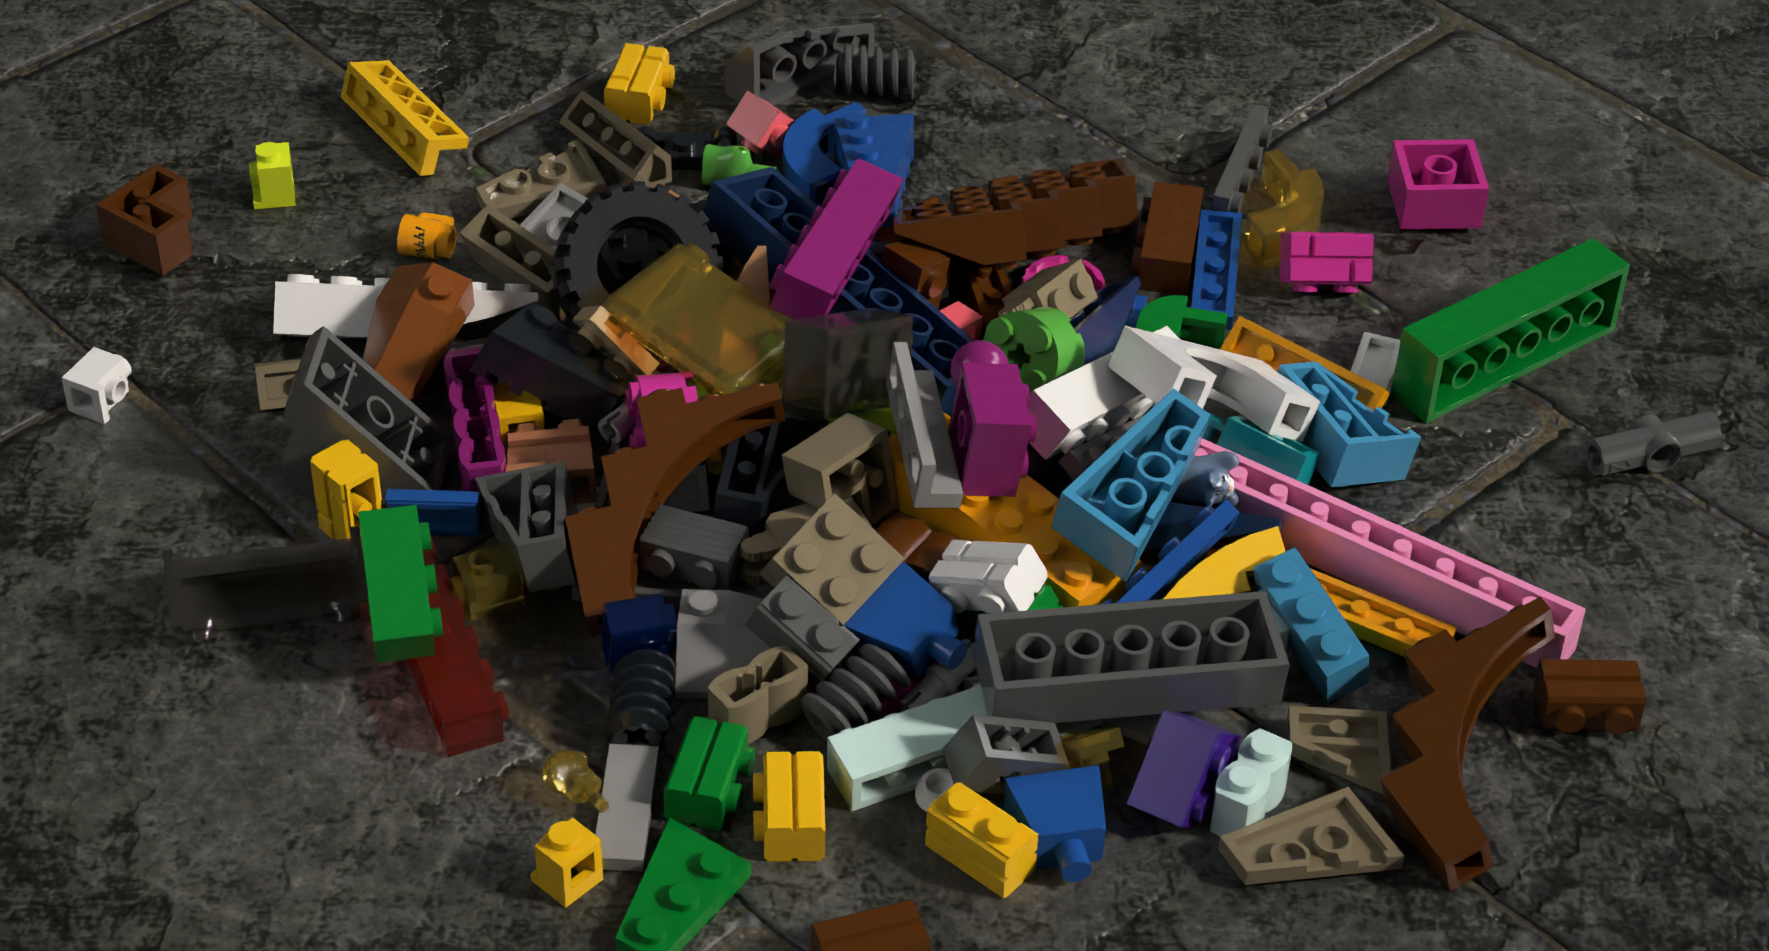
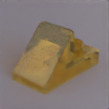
[1060,727,1125,790]

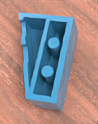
[1278,362,1421,487]

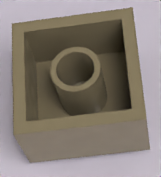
[759,493,905,627]

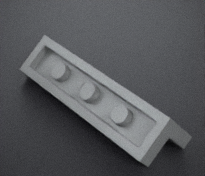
[886,342,963,508]

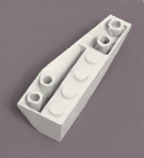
[273,274,540,340]

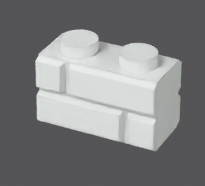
[929,540,1048,614]

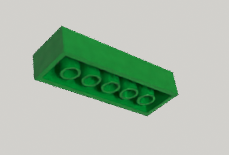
[1391,238,1630,424]

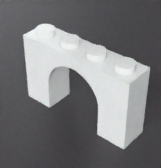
[1108,326,1320,442]

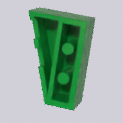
[358,505,443,663]

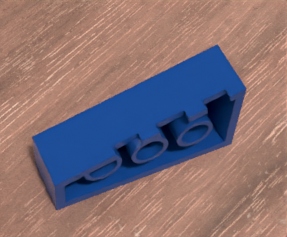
[834,112,914,227]

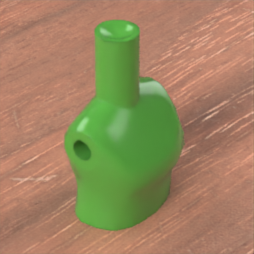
[702,144,779,186]

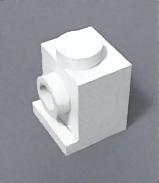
[61,347,132,425]

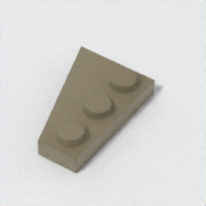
[1218,787,1404,885]

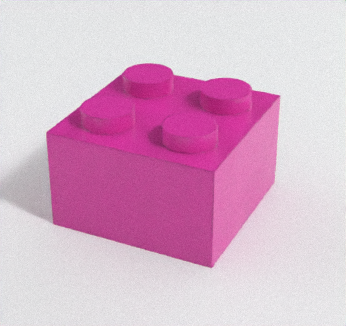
[1387,139,1489,230]

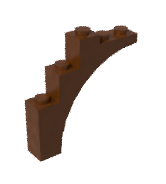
[565,382,785,637]
[1381,596,1555,891]

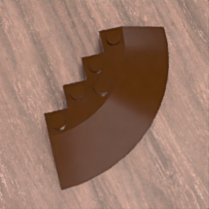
[893,158,1139,270]

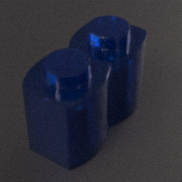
[600,593,677,675]

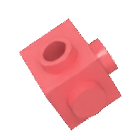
[726,90,795,158]

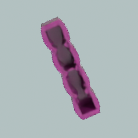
[444,348,506,509]

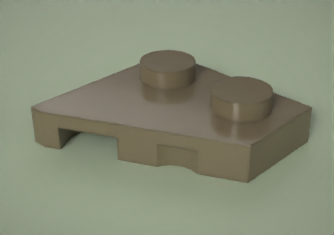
[1287,705,1391,795]

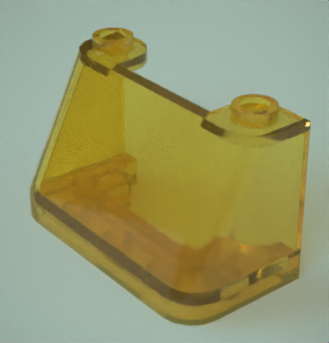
[602,242,817,395]

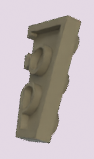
[476,138,607,219]

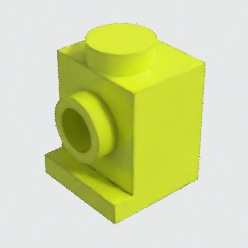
[249,142,296,210]

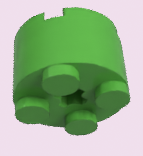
[983,307,1085,395]

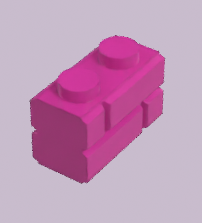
[1279,231,1374,293]

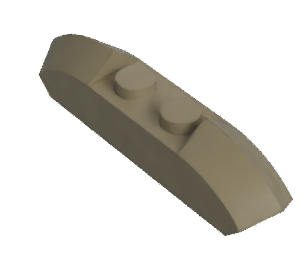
[559,90,672,187]

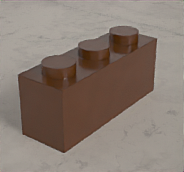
[1131,181,1204,296]

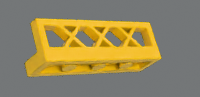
[341,60,469,176]

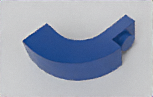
[783,102,866,206]

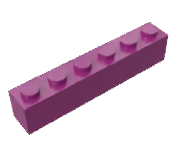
[769,158,904,330]

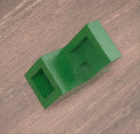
[1136,295,1228,349]

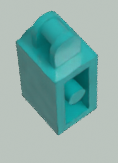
[1203,413,1322,485]

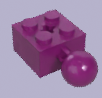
[948,340,1037,497]

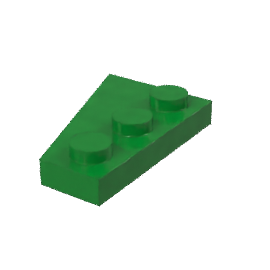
[615,818,751,951]

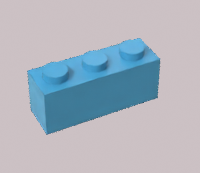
[1254,547,1369,704]

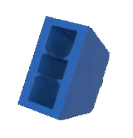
[844,562,967,678]
[1003,765,1106,882]

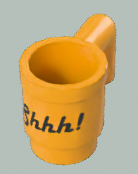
[397,212,457,260]

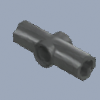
[1584,411,1723,477]

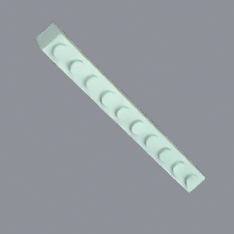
[827,591,1290,812]

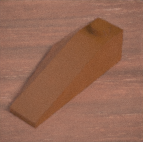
[363,262,475,404]

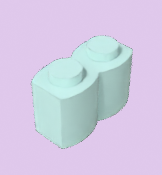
[1210,728,1292,836]

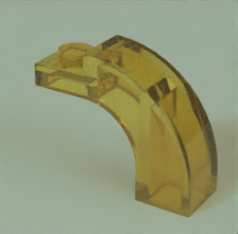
[1243,149,1324,270]

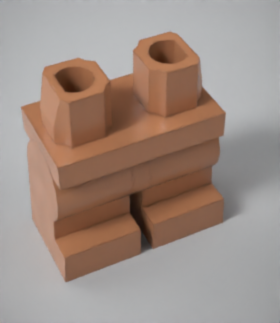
[505,419,597,504]

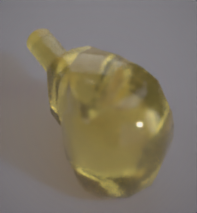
[542,750,609,813]

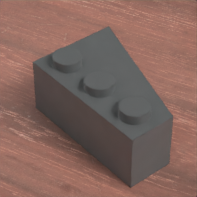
[475,461,577,592]

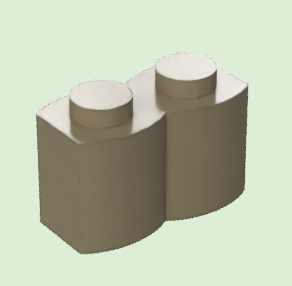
[708,645,808,744]

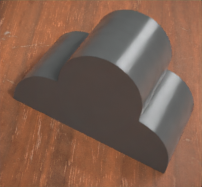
[282,326,454,505]

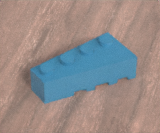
[1051,388,1211,582]

